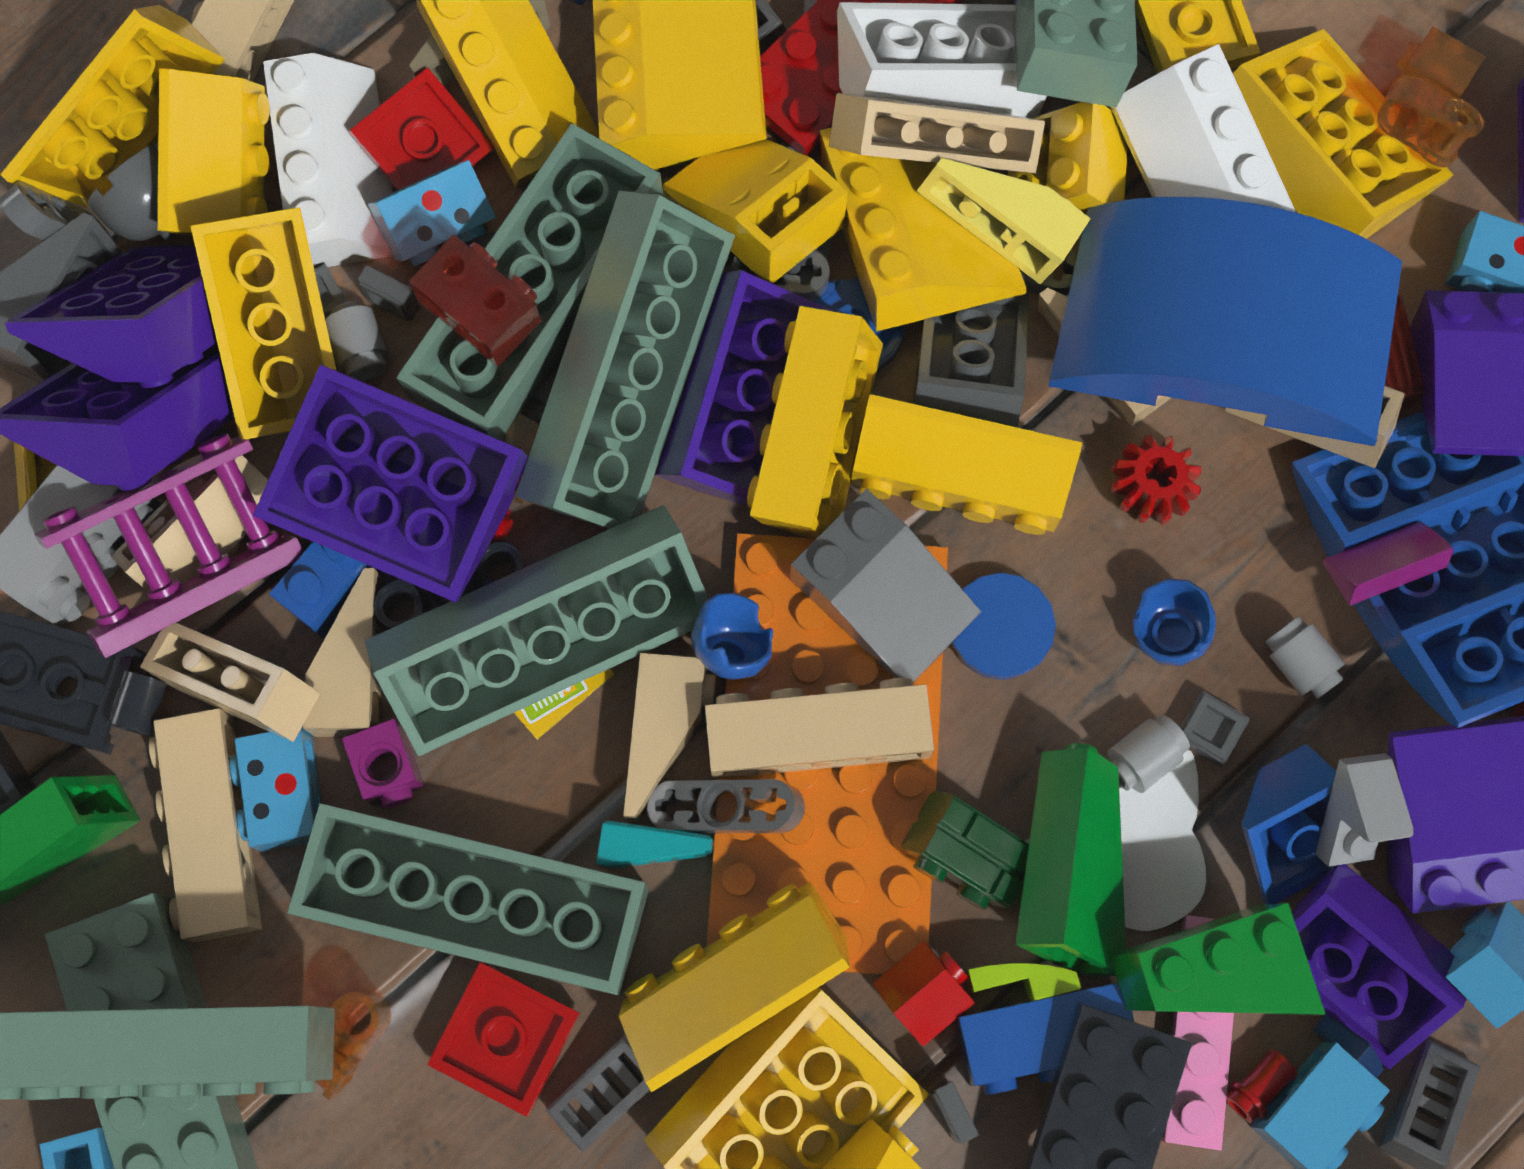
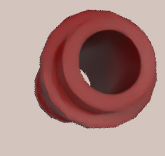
[1226,1049,1298,1123]

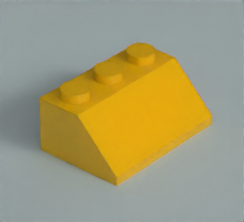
[157,69,270,237]

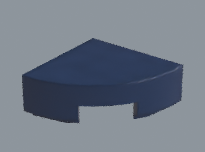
[1313,1015,1384,1078]

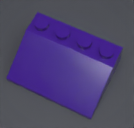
[4,244,217,388]
[654,270,836,506]
[1408,290,1524,456]
[0,344,235,491]
[253,364,528,603]
[1388,716,1524,914]

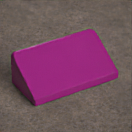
[1323,521,1454,606]

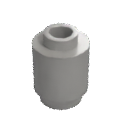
[325,301,388,382]
[1265,616,1345,698]
[1107,715,1190,793]

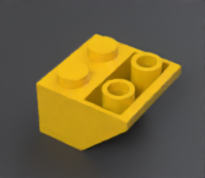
[1008,102,1128,215]

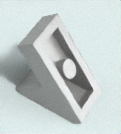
[1315,753,1413,867]

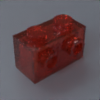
[409,234,541,367]

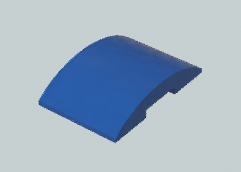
[1049,197,1402,446]
[1291,411,1524,728]

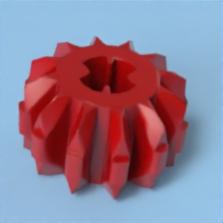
[1111,434,1202,525]

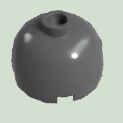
[87,144,176,241]

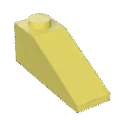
[917,158,1091,284]

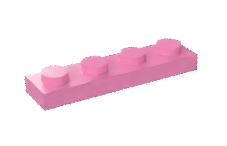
[1161,915,1234,1151]

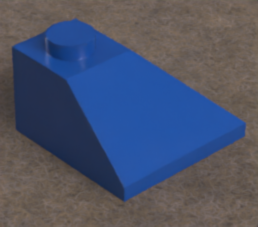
[1242,744,1350,905]

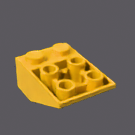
[663,139,848,284]

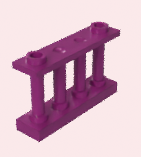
[34,433,304,658]

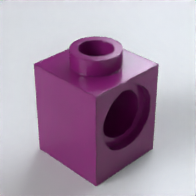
[342,719,425,810]

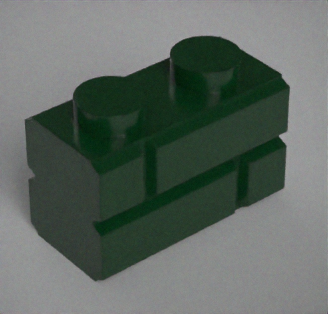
[902,791,1029,910]

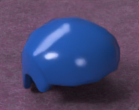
[1132,578,1216,666]
[691,593,773,680]

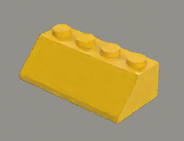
[416,0,599,188]
[190,207,336,439]
[747,306,883,539]
[851,394,1083,535]
[619,881,850,1092]

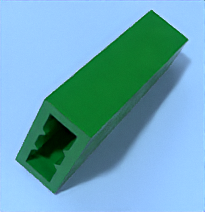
[1016,743,1126,976]
[0,775,141,907]

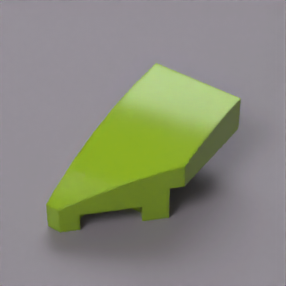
[965,963,1081,1002]

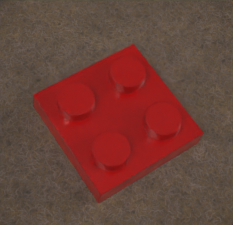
[349,67,495,190]
[427,962,581,1117]

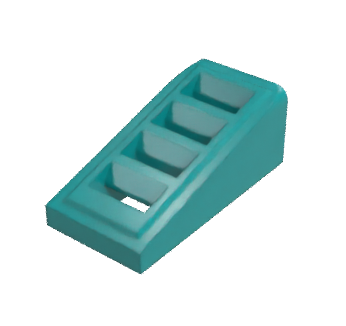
[596,821,714,869]

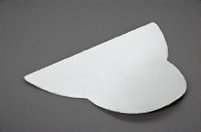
[1025,750,1206,931]

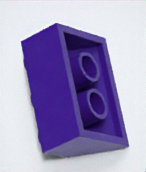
[1291,864,1467,1069]

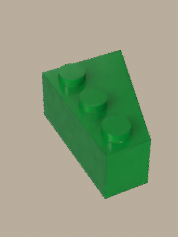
[1110,903,1326,1015]

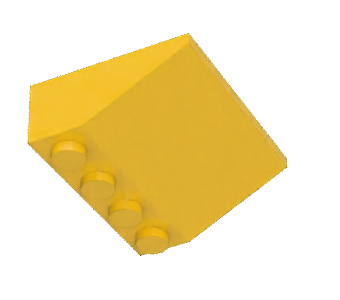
[593,0,767,170]
[0,5,225,208]
[1233,29,1453,239]
[820,127,1026,332]
[644,987,929,1169]

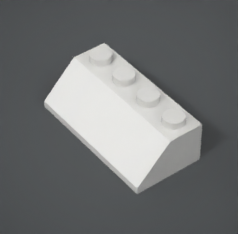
[837,2,1047,118]
[1111,44,1296,212]
[263,53,393,269]

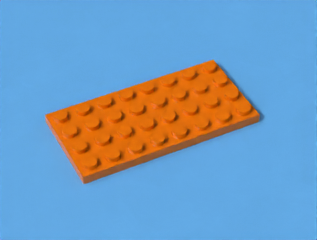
[706,533,948,975]

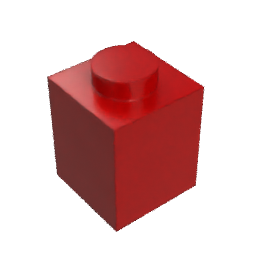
[873,940,975,1047]

